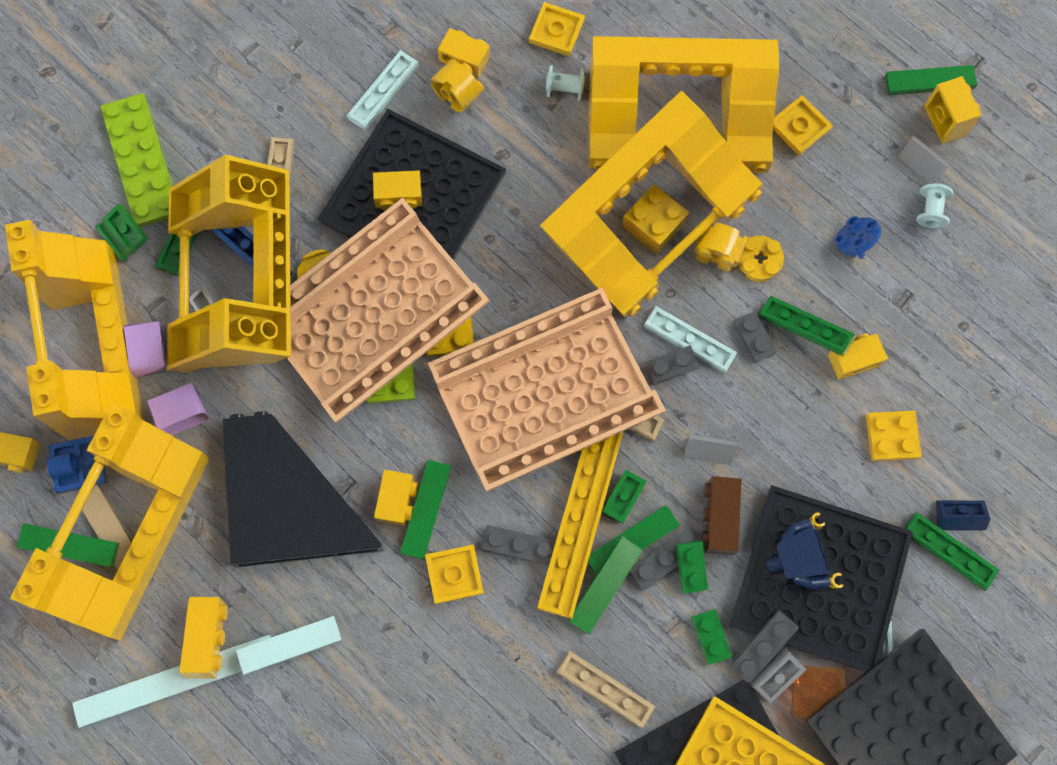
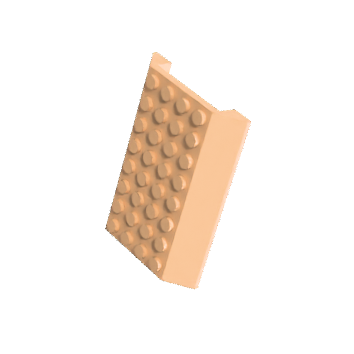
[287,198,490,423]
[428,288,666,492]

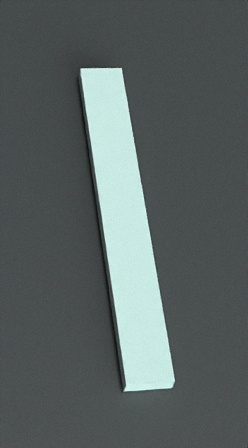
[72,635,272,728]

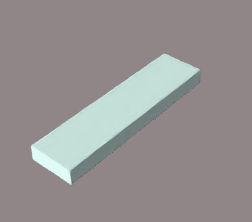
[346,50,419,131]
[643,306,737,374]
[236,616,342,676]

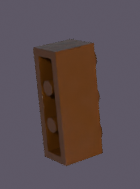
[701,476,742,555]

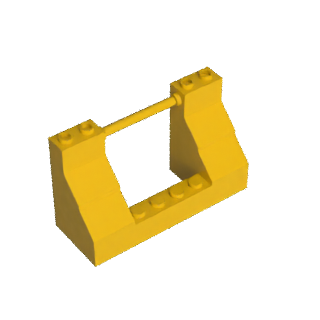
[589,36,779,173]
[540,90,763,318]
[167,154,291,373]
[5,219,144,441]
[10,403,210,641]

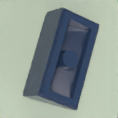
[936,500,991,531]

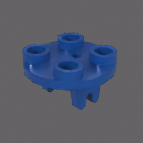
[834,216,881,259]

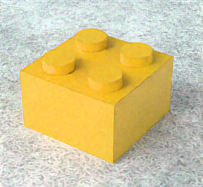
[924,76,982,144]
[622,184,690,255]

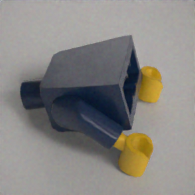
[767,513,843,589]

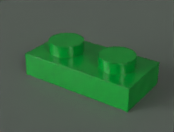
[601,469,647,525]
[676,539,708,594]
[691,609,733,665]

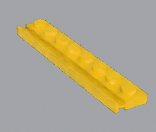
[537,431,624,619]

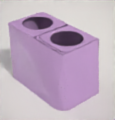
[124,321,168,378]
[147,383,209,435]

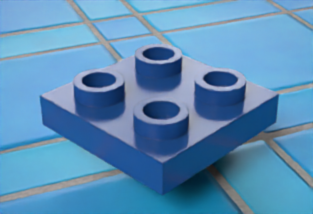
[47,436,107,494]

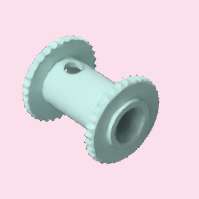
[545,65,585,100]
[916,183,953,229]

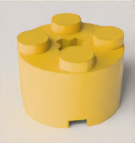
[431,59,485,113]
[694,222,747,272]

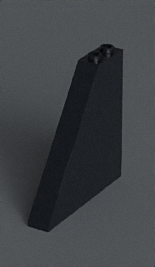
[223,411,383,568]

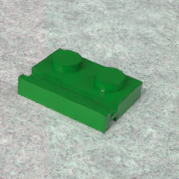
[95,204,149,262]

